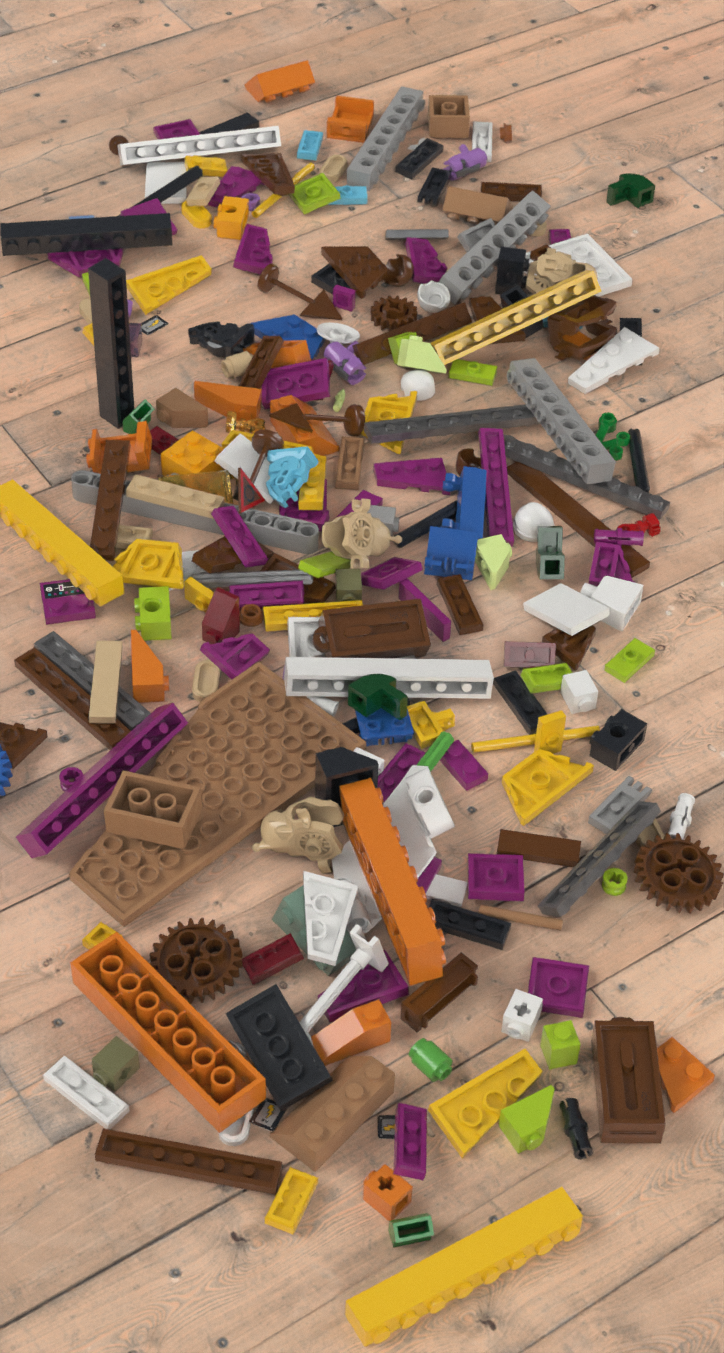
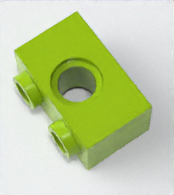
[134,586,172,641]

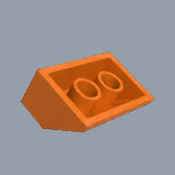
[244,60,315,103]
[270,395,340,456]

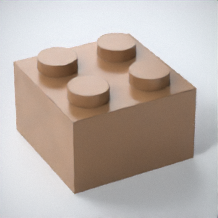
[428,95,470,139]

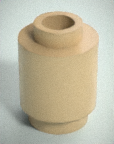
[221,351,253,378]

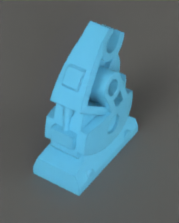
[266,446,319,508]

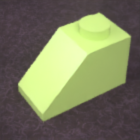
[397,335,447,374]
[475,534,512,590]

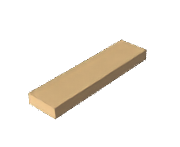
[89,641,123,723]

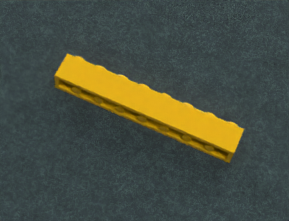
[430,270,601,365]
[0,479,125,607]
[345,1186,583,1347]

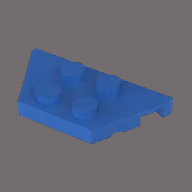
[250,314,325,360]

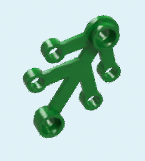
[595,412,630,461]

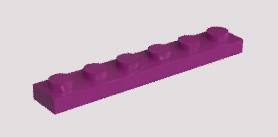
[478,428,514,547]

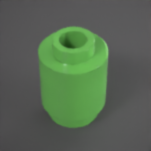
[409,1038,452,1082]

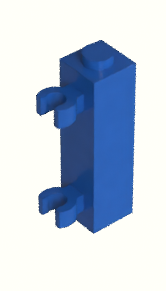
[440,466,487,539]

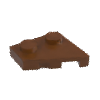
[542,625,596,671]

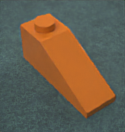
[243,340,311,368]
[194,381,262,424]
[131,629,169,703]
[311,999,392,1066]

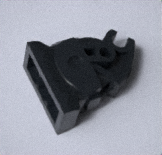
[188,321,255,359]

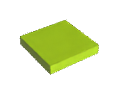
[288,173,341,214]

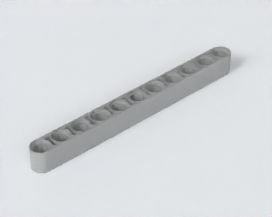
[71,470,319,554]

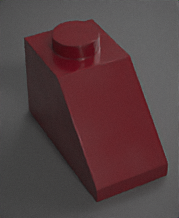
[202,587,240,645]

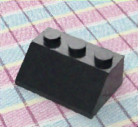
[315,747,379,827]

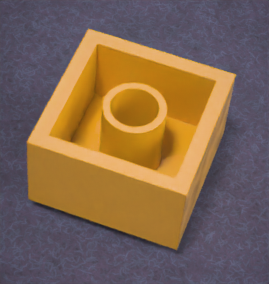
[161,430,228,491]

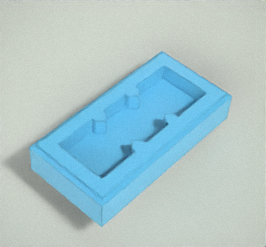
[297,130,323,161]
[327,185,368,205]

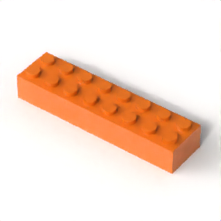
[339,778,446,986]
[70,932,266,1133]

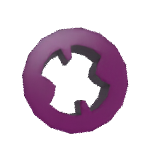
[59,767,83,792]

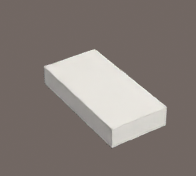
[426,874,468,907]

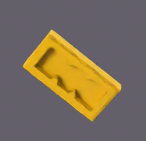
[184,577,214,613]
[534,710,566,754]
[265,1167,318,1235]

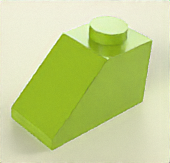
[499,1085,555,1154]

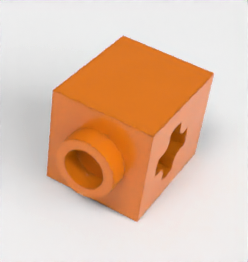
[363,1164,413,1221]

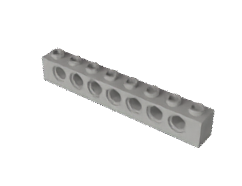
[347,86,425,191]
[439,190,551,304]
[507,358,616,484]

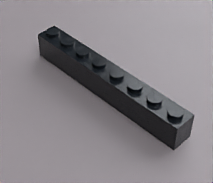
[0,213,173,256]
[88,258,134,429]

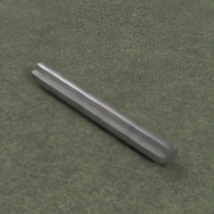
[191,570,313,588]

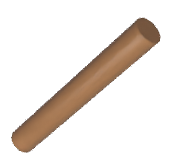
[479,904,563,931]

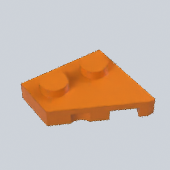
[657,1037,715,1113]

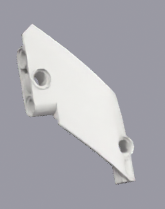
[332,765,455,933]

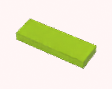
[298,551,351,578]

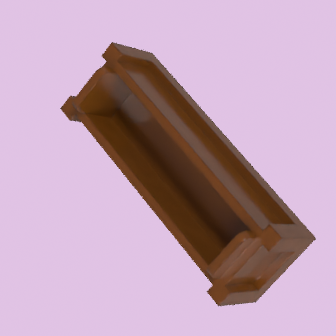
[400,952,478,1033]

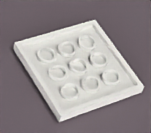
[524,234,633,296]

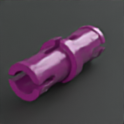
[594,528,644,546]

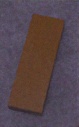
[481,182,542,202]
[238,336,284,389]
[437,574,484,636]
[497,829,581,867]

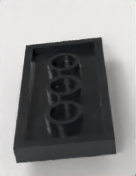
[225,984,333,1111]

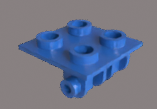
[424,526,479,580]
[355,708,414,747]

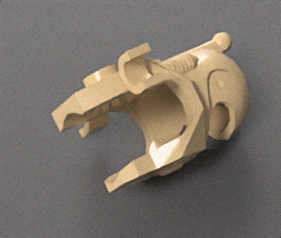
[526,248,598,294]
[322,499,402,569]
[252,796,344,873]

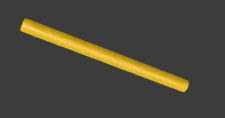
[251,162,315,218]
[471,725,600,753]

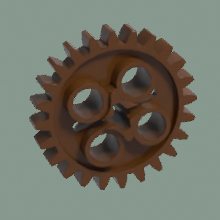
[633,833,724,914]
[149,918,243,1004]

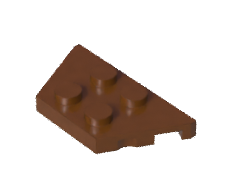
[321,246,389,299]

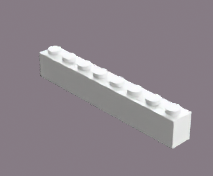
[118,126,281,166]
[284,657,494,699]

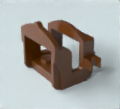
[547,295,617,360]

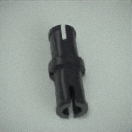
[559,1098,593,1159]

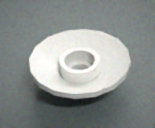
[317,322,360,345]

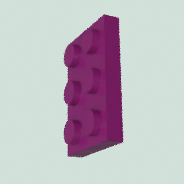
[262,358,330,410]

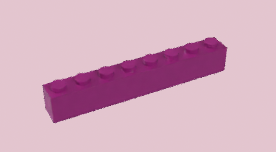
[15,702,188,858]

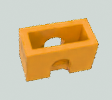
[214,196,249,240]

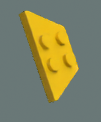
[361,391,417,454]
[112,539,184,589]
[502,749,594,826]

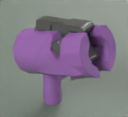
[443,144,487,181]
[324,341,367,385]

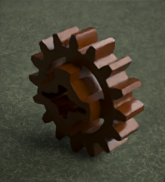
[371,295,418,331]

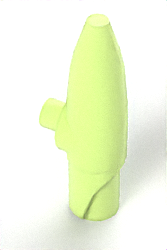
[333,389,345,412]

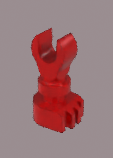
[617,513,661,537]

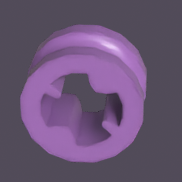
[242,193,260,211]

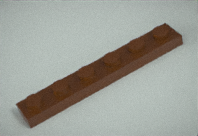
[352,302,472,365]
[90,440,131,561]
[14,647,131,750]
[95,1128,282,1195]

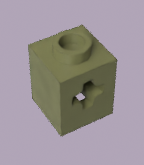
[335,569,362,602]
[92,1036,140,1092]

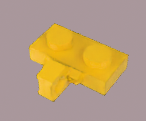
[407,701,455,749]

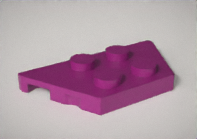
[47,248,125,277]

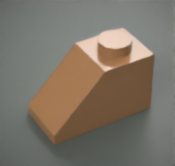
[156,388,208,428]

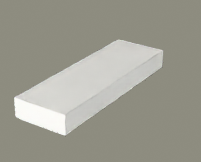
[472,121,492,162]
[43,1055,130,1129]

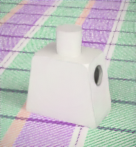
[580,576,644,632]

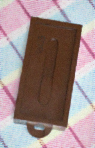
[312,598,431,658]
[591,1017,666,1143]

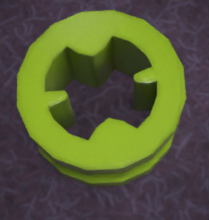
[602,868,628,896]

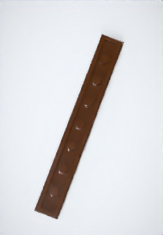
[507,462,650,578]

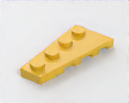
[126,255,212,315]
[428,1048,543,1158]

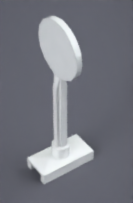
[299,924,389,1047]

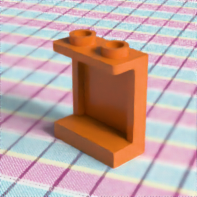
[327,96,374,143]
[86,421,152,474]

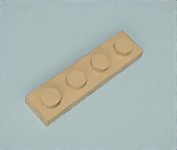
[126,474,225,519]

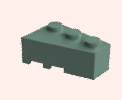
[272,885,356,976]

